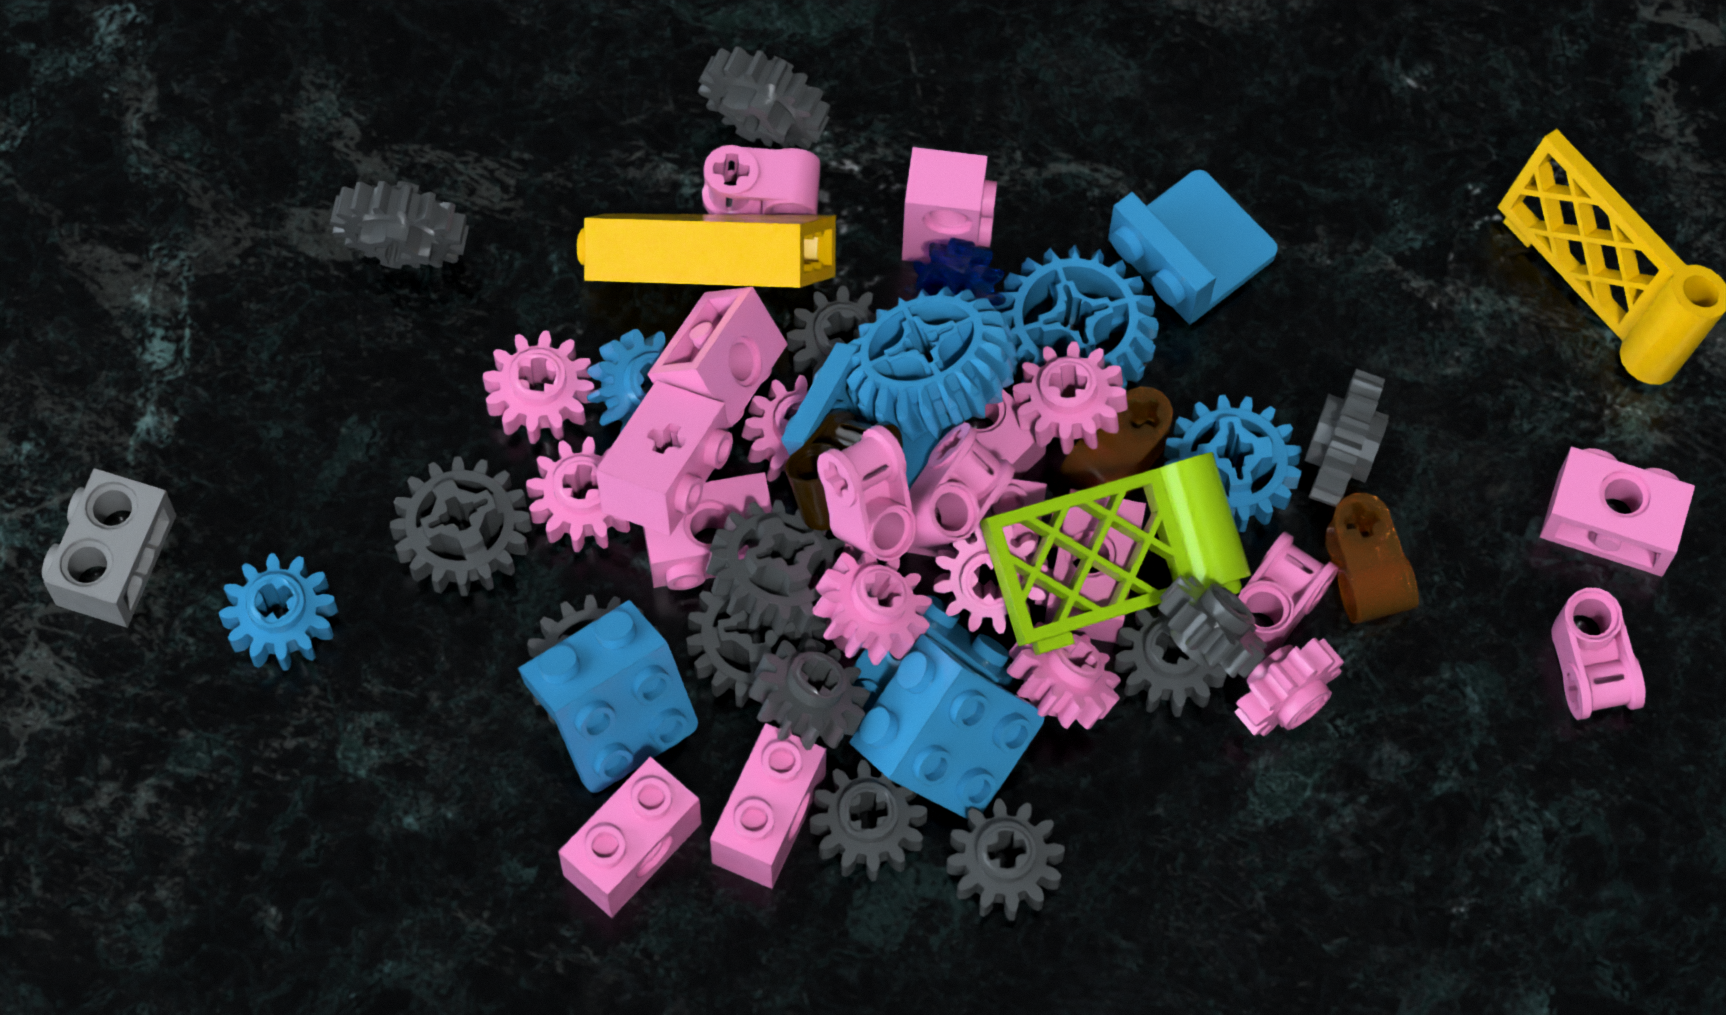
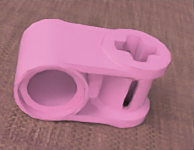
[702,145,820,215]
[909,423,1015,549]
[817,425,916,562]
[1238,532,1339,658]
[1551,588,1645,720]

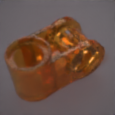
[1060,387,1173,499]
[1324,493,1419,625]

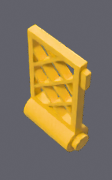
[1497,129,1726,385]

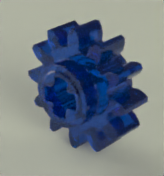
[904,237,1006,306]

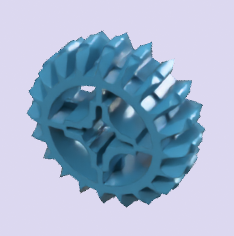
[993,245,1159,398]
[846,286,1017,442]

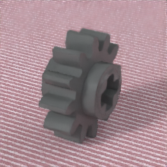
[787,286,890,383]
[1158,575,1267,678]
[1113,609,1227,717]
[749,639,870,750]
[810,760,927,881]
[946,799,1065,921]

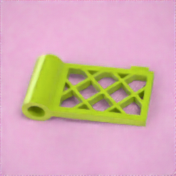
[980,452,1252,656]

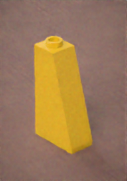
[577,214,836,288]

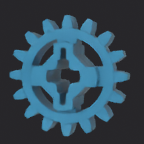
[1163,395,1302,532]

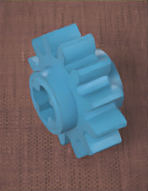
[587,329,665,433]
[219,553,338,671]

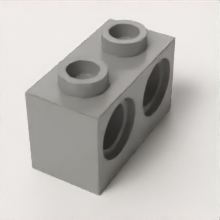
[42,468,176,628]

